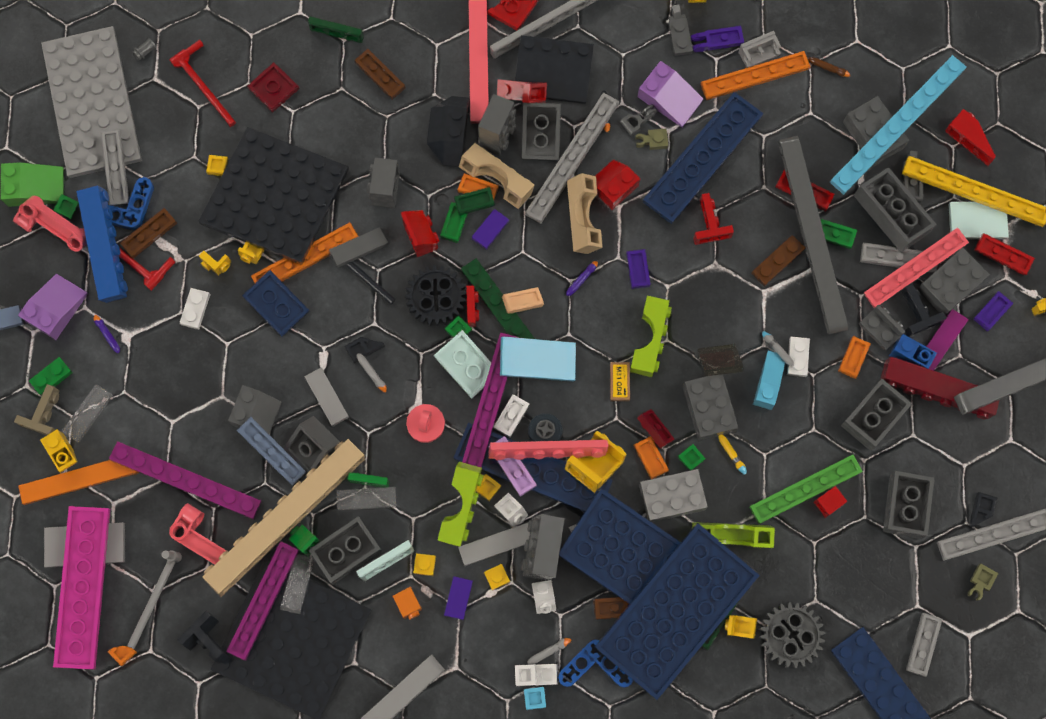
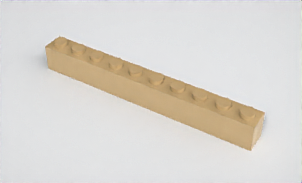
[203,439,365,597]

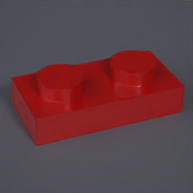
[466,286,479,327]

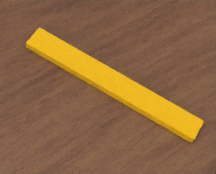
[902,156,1046,227]

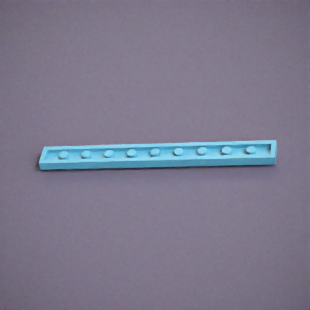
[830,55,966,195]

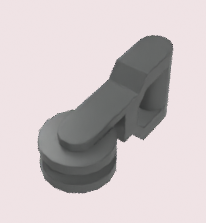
[620,104,657,136]

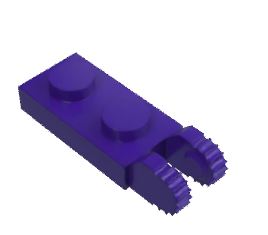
[690,26,744,52]

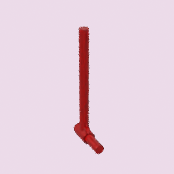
[169,39,236,127]
[83,226,176,291]

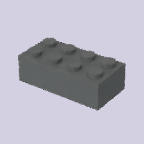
[854,167,937,253]

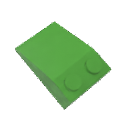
[1,163,64,207]

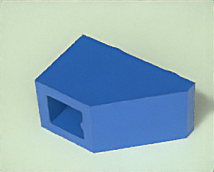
[889,334,937,369]

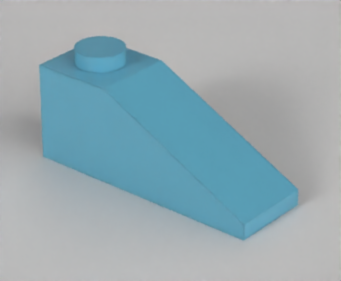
[753,350,785,410]

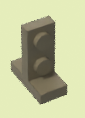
[14,384,59,435]

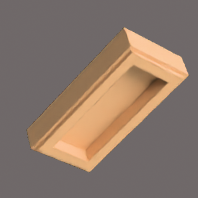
[502,287,544,314]

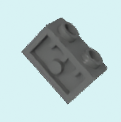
[859,305,905,351]

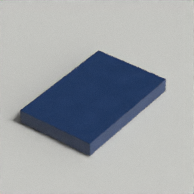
[242,270,310,337]

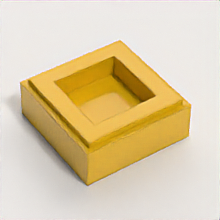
[206,155,229,176]
[476,474,501,501]

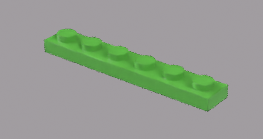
[749,455,863,525]

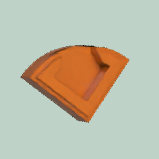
[108,646,137,666]

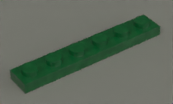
[461,258,535,339]

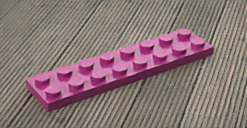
[53,506,110,669]

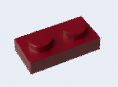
[637,409,675,448]

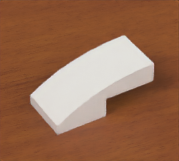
[515,664,558,686]

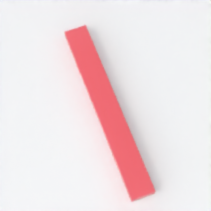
[469,0,489,124]

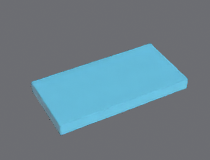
[500,337,576,381]

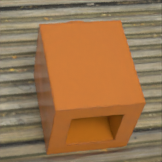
[393,587,422,620]

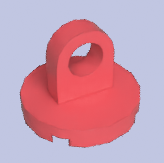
[406,404,445,443]

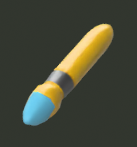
[718,435,747,475]

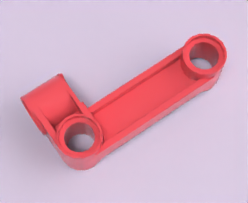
[13,196,87,252]
[169,503,226,565]

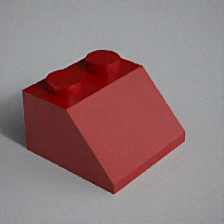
[595,159,640,210]
[401,210,440,258]

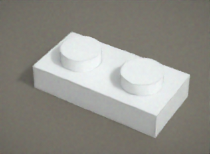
[180,288,210,330]
[787,337,810,377]
[493,395,530,438]

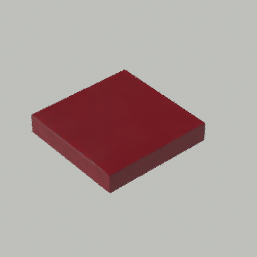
[247,62,299,113]

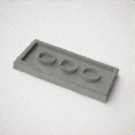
[44,522,125,568]

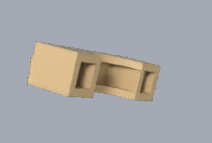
[459,143,535,209]
[567,173,603,254]

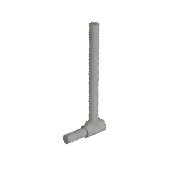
[127,550,182,649]

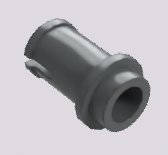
[132,38,156,61]

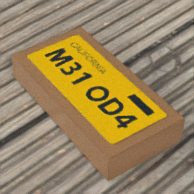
[610,362,630,401]

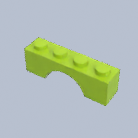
[630,296,672,377]
[438,462,484,547]
[692,522,775,548]

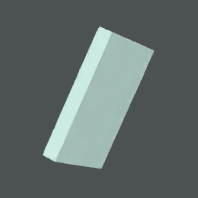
[948,202,1009,240]
[433,330,491,399]
[356,540,415,581]

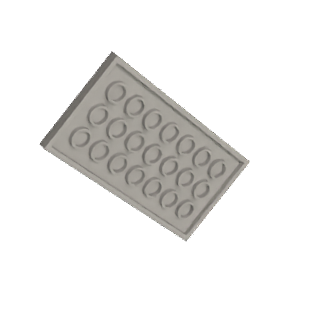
[41,26,142,178]

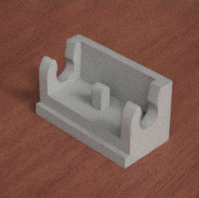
[739,31,781,68]

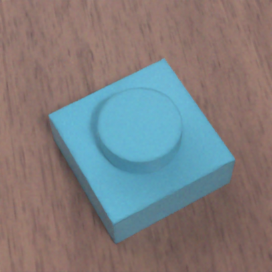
[524,687,546,710]

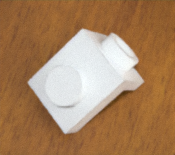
[532,580,556,614]

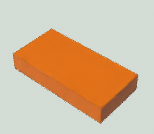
[457,173,499,199]
[838,336,871,379]
[633,436,669,479]

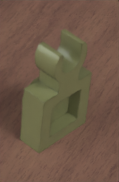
[635,129,668,150]
[968,563,999,601]

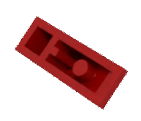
[945,109,996,166]

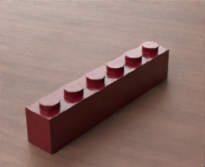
[880,357,1000,419]

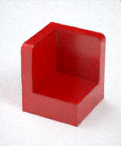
[814,486,847,518]

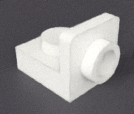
[494,493,528,527]

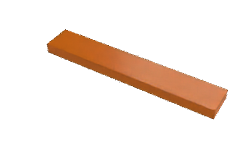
[700,51,810,100]
[251,222,359,283]
[19,460,139,505]

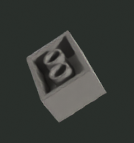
[639,469,707,522]

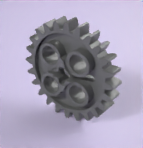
[759,602,825,668]

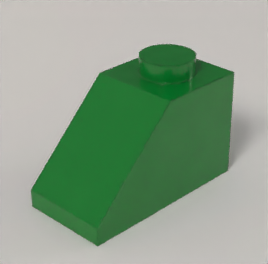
[289,524,321,557]

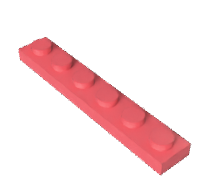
[863,227,969,308]
[489,440,608,460]

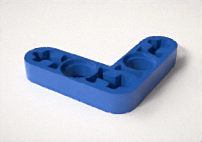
[108,177,154,230]
[558,640,633,688]

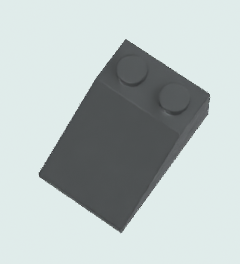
[522,102,562,160]

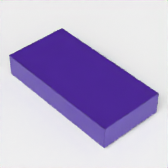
[471,209,509,250]
[626,249,651,289]
[973,291,1013,332]
[444,576,473,620]

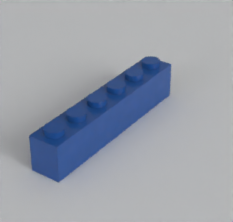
[76,185,128,303]

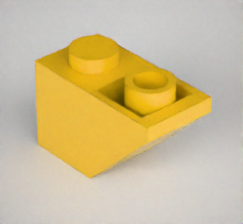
[40,429,77,473]

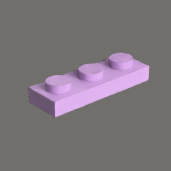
[488,436,537,497]

